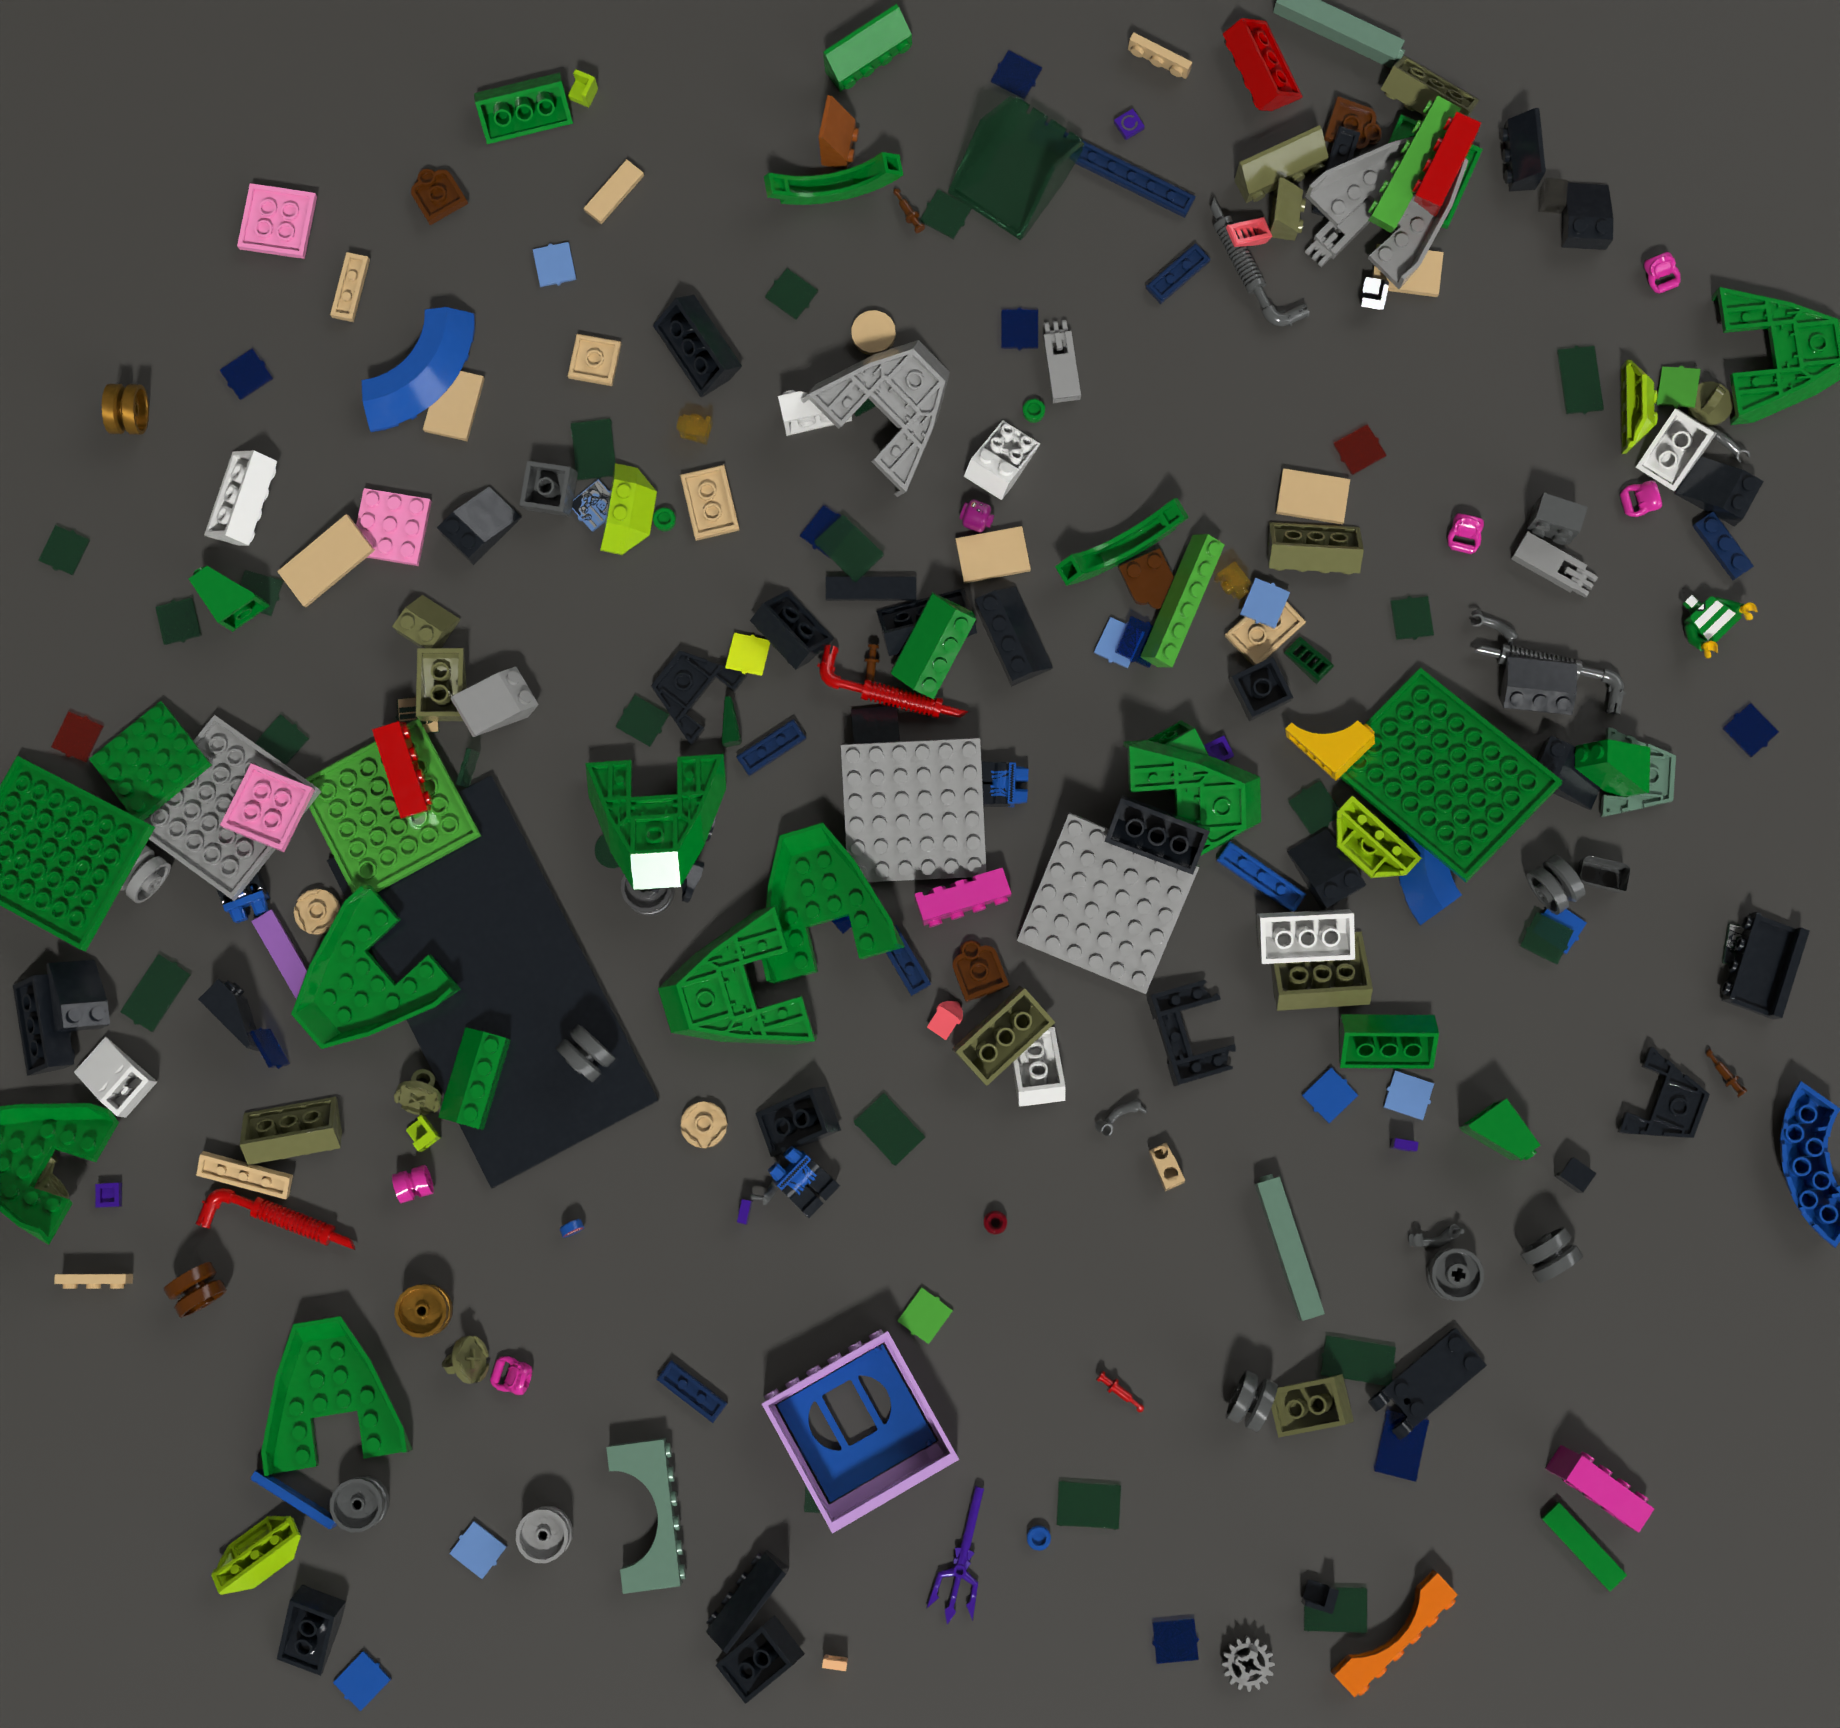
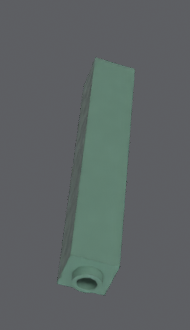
[1273,0,1405,69]
[1254,1174,1325,1321]

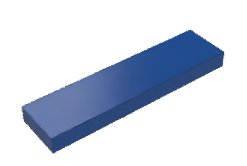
[1217,842,1306,912]
[251,1469,337,1529]

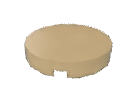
[851,310,896,355]
[293,889,341,935]
[681,1101,728,1148]

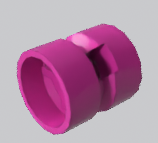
[392,1165,434,1203]

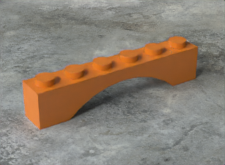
[1330,1570,1458,1698]

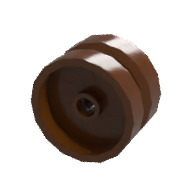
[164,1262,227,1318]

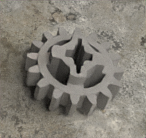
[1221,1636,1275,1692]

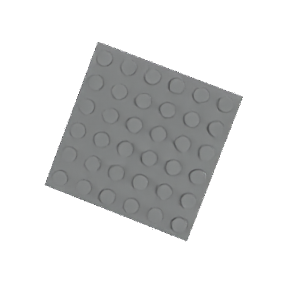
[144,715,322,901]
[841,738,986,882]
[1017,812,1199,994]

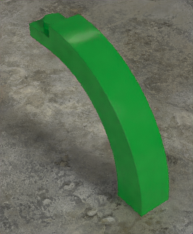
[764,152,903,205]
[1055,498,1189,586]

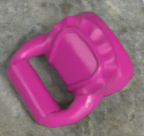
[1644,252,1681,294]
[1620,481,1662,517]
[1447,513,1484,554]
[490,1356,533,1395]

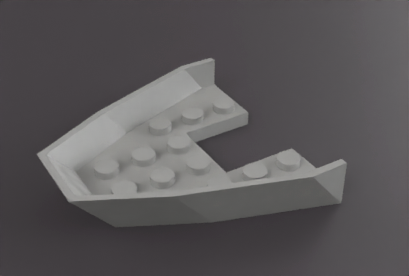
[1305,136,1468,289]
[801,340,950,497]

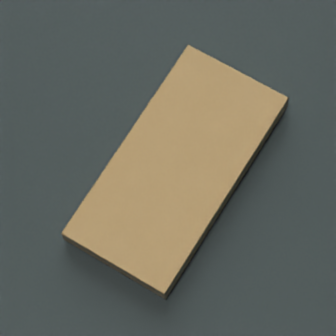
[277,514,375,607]

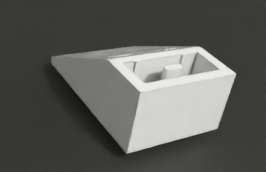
[964,420,1040,500]
[74,1037,157,1118]

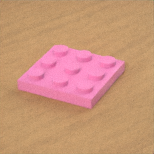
[237,183,317,259]
[356,488,432,566]
[220,763,315,852]

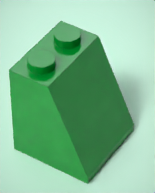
[188,566,270,632]
[1147,720,1209,795]
[1575,739,1650,797]
[1459,1098,1541,1161]

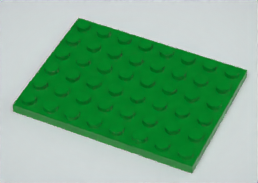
[1340,667,1562,883]
[0,756,155,952]

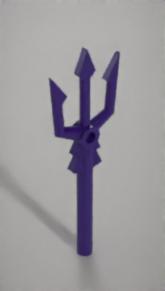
[926,1486,984,1624]

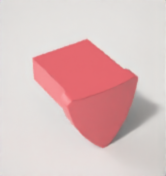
[927,1001,963,1040]

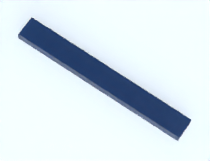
[1028,118,1196,218]

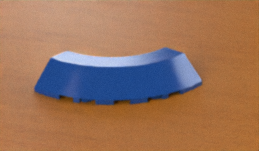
[361,307,475,432]
[1398,828,1462,925]
[1780,1081,1840,1248]

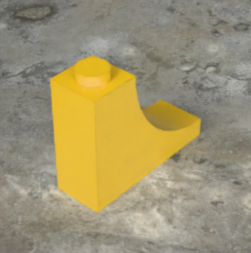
[1285,720,1375,781]

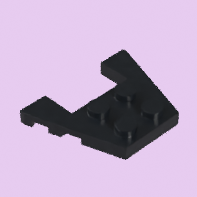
[651,650,747,745]
[1617,1047,1710,1138]

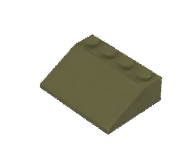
[1271,931,1373,1011]

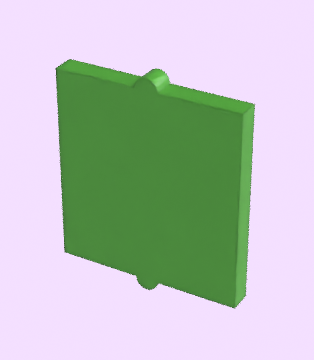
[1657,366,1701,409]
[897,1287,953,1344]

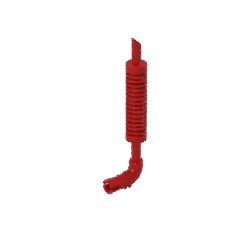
[817,645,968,718]
[195,1188,355,1250]

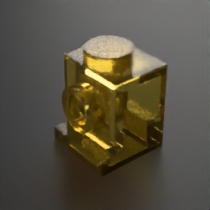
[677,414,713,445]
[1214,562,1251,600]

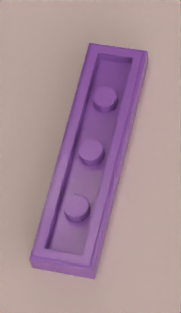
[251,909,308,1000]

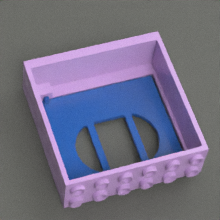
[762,1329,959,1534]

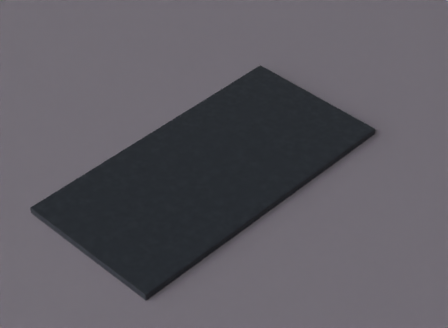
[327,776,659,1189]

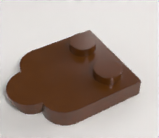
[1324,96,1382,152]
[411,169,468,225]
[1118,548,1174,609]
[953,940,1009,1003]

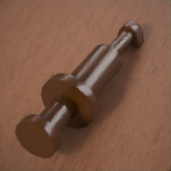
[893,188,925,233]
[864,644,880,683]
[1706,1049,1747,1098]

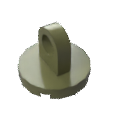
[1687,381,1733,427]
[394,1069,442,1115]
[442,1335,489,1384]

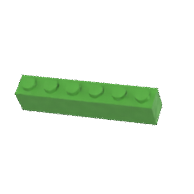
[1368,95,1461,233]
[1140,534,1225,668]

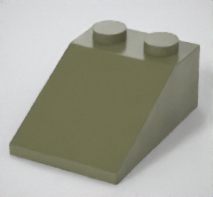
[416,648,467,721]
[1271,1374,1354,1438]

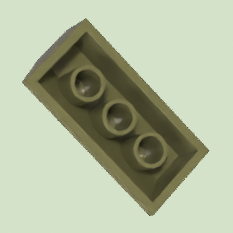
[1381,55,1479,118]
[1234,125,1329,203]
[1267,522,1364,574]
[952,986,1056,1086]
[240,1097,342,1165]

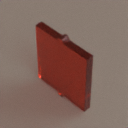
[1333,424,1387,475]
[51,711,104,762]

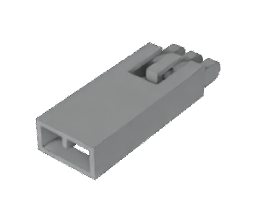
[1305,199,1372,267]
[1043,320,1081,403]
[1511,532,1598,597]

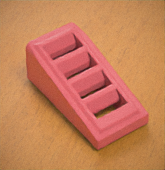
[1226,217,1273,247]

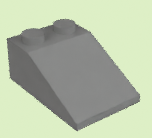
[450,667,539,737]

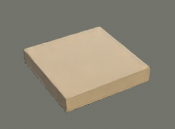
[568,334,621,386]

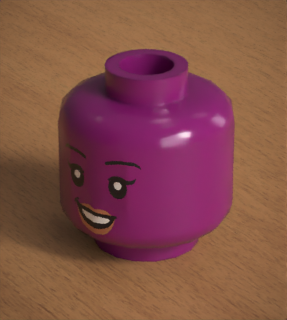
[959,499,995,533]

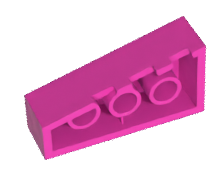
[914,868,1012,928]
[1545,1445,1654,1533]

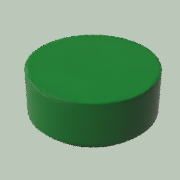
[1023,399,1045,423]
[653,507,676,532]

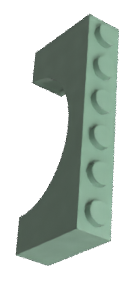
[606,1438,686,1594]

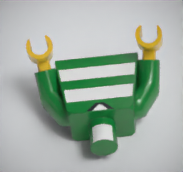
[1682,595,1758,659]

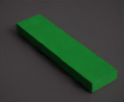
[1541,1502,1627,1592]

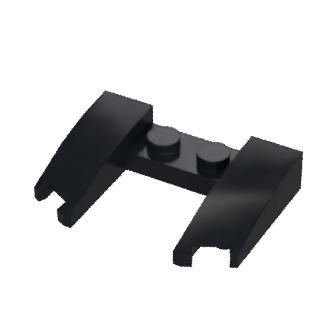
[1146,980,1236,1086]

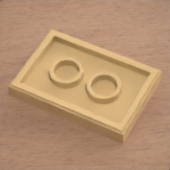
[1372,244,1444,297]
[423,371,485,442]
[680,465,740,541]
[1276,468,1350,525]
[955,526,1031,584]
[1225,601,1306,666]

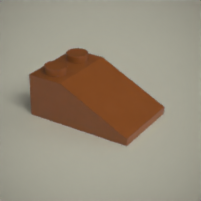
[819,95,859,170]

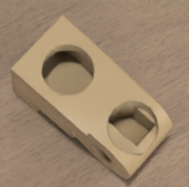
[1149,1143,1185,1191]

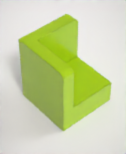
[568,69,598,108]
[406,1115,441,1152]

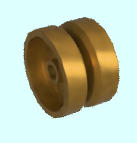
[101,384,149,435]
[394,1284,453,1338]

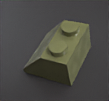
[1269,177,1306,241]
[392,595,460,648]

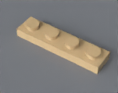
[196,1151,293,1199]

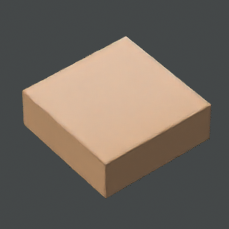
[822,1654,848,1671]

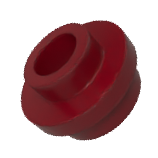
[984,1211,1007,1234]

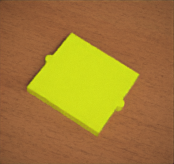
[726,633,770,676]

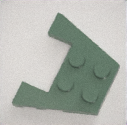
[1600,727,1676,817]

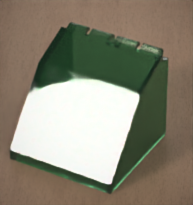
[948,96,1085,240]

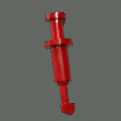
[1096,1371,1144,1412]

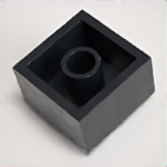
[1229,657,1294,721]

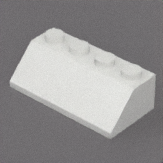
[204,450,277,546]
[1257,909,1355,964]

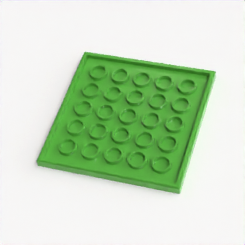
[305,718,481,893]

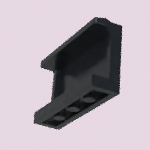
[1721,912,1810,1020]

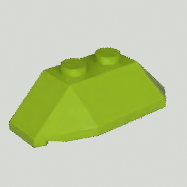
[1621,360,1658,454]
[600,463,657,555]
[1336,796,1421,878]
[211,1516,301,1595]

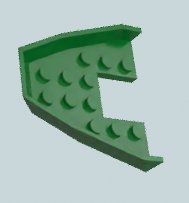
[1711,287,1840,425]
[1123,740,1261,855]
[585,754,726,890]
[762,822,905,984]
[291,885,461,1049]
[658,905,817,1045]
[0,1103,119,1245]
[261,1316,413,1476]

